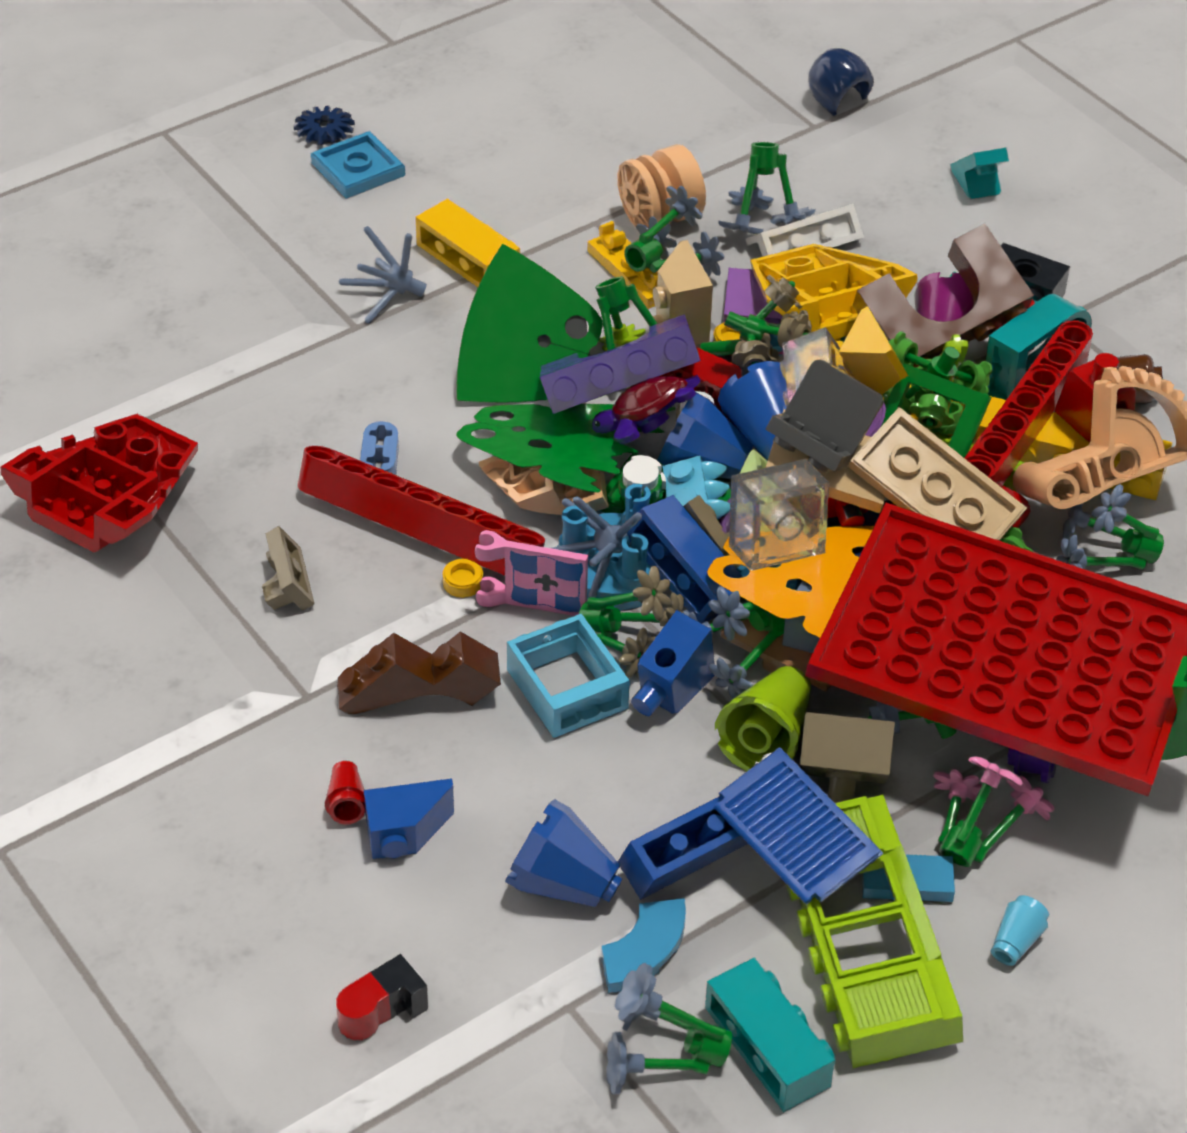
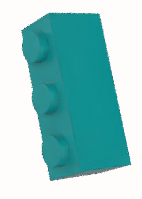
[705,957,836,1112]

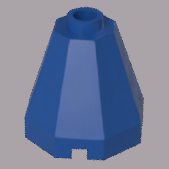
[657,392,754,480]
[505,799,623,907]

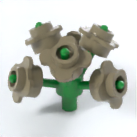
[724,274,812,377]

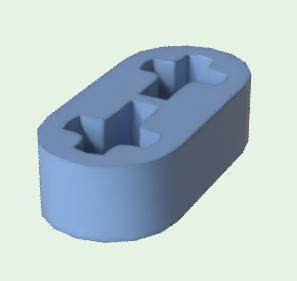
[360,421,399,475]

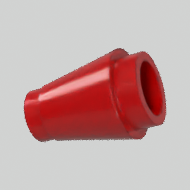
[325,761,365,824]

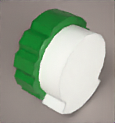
[618,455,662,503]

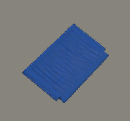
[714,747,883,904]

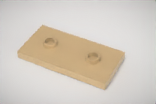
[847,407,1027,541]

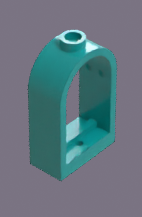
[986,294,1092,400]

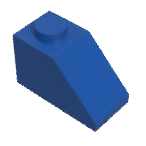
[364,778,454,860]

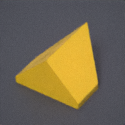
[839,306,908,395]

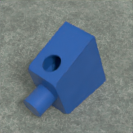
[631,610,715,716]

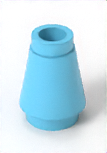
[991,895,1049,966]

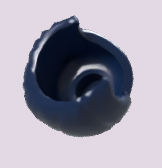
[808,48,874,116]

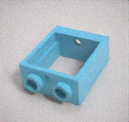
[507,614,630,738]

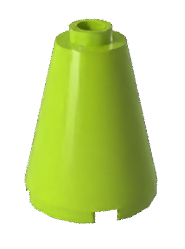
[715,666,812,771]

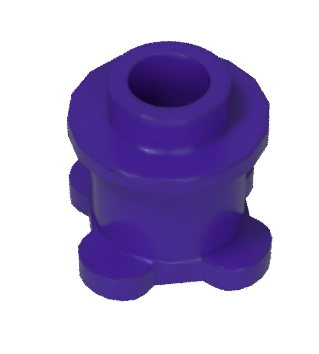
[1007,748,1056,783]

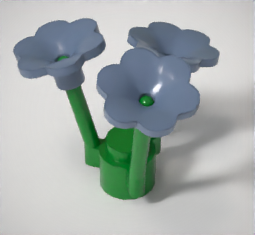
[607,963,732,1094]

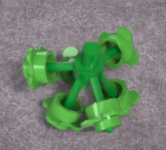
[882,331,992,435]

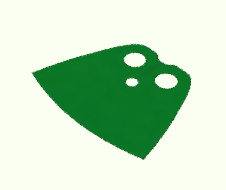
[456,243,603,403]

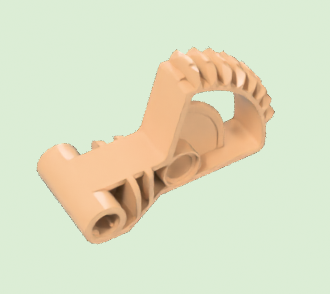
[1013,366,1187,509]

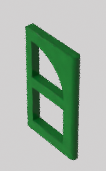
[881,363,992,458]

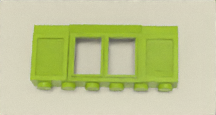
[786,795,963,1069]

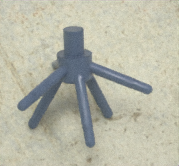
[339,226,427,323]
[552,496,642,598]

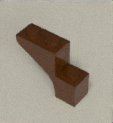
[337,631,501,714]

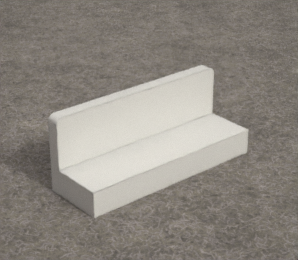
[745,204,864,257]

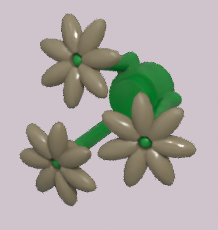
[579,566,684,679]

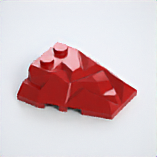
[1,414,198,552]

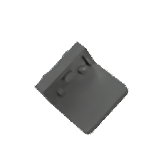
[765,359,884,473]

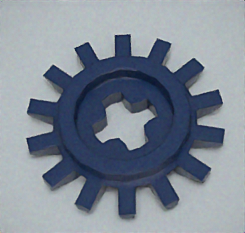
[293,105,355,145]

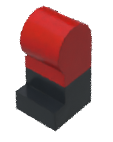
[336,954,428,1040]

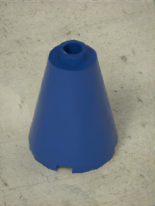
[718,361,796,461]

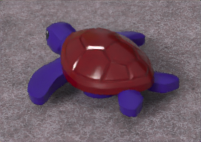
[592,375,701,444]

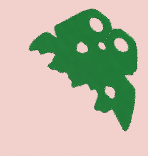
[456,404,676,493]

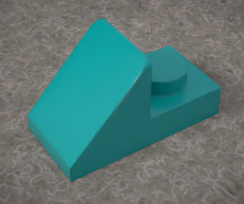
[950,147,1009,199]

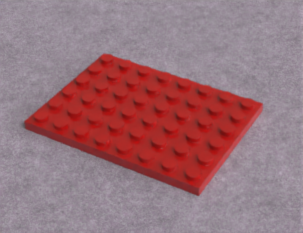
[805,503,1187,797]

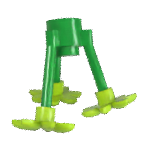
[595,276,658,351]

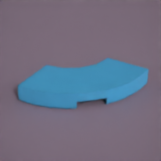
[601,898,686,993]

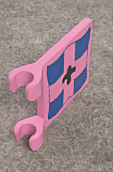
[475,530,588,616]

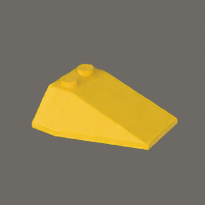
[750,244,918,341]

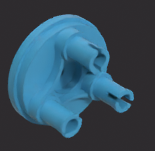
[557,484,662,611]

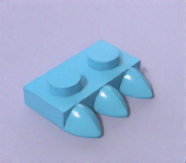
[663,456,733,519]

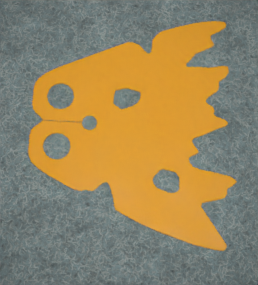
[707,526,874,638]

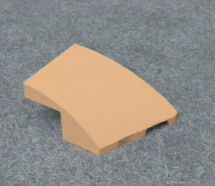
[479,456,609,515]

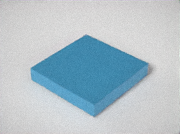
[310,131,406,199]

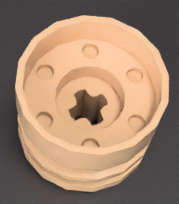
[617,144,706,228]

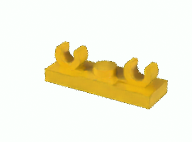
[587,221,658,309]

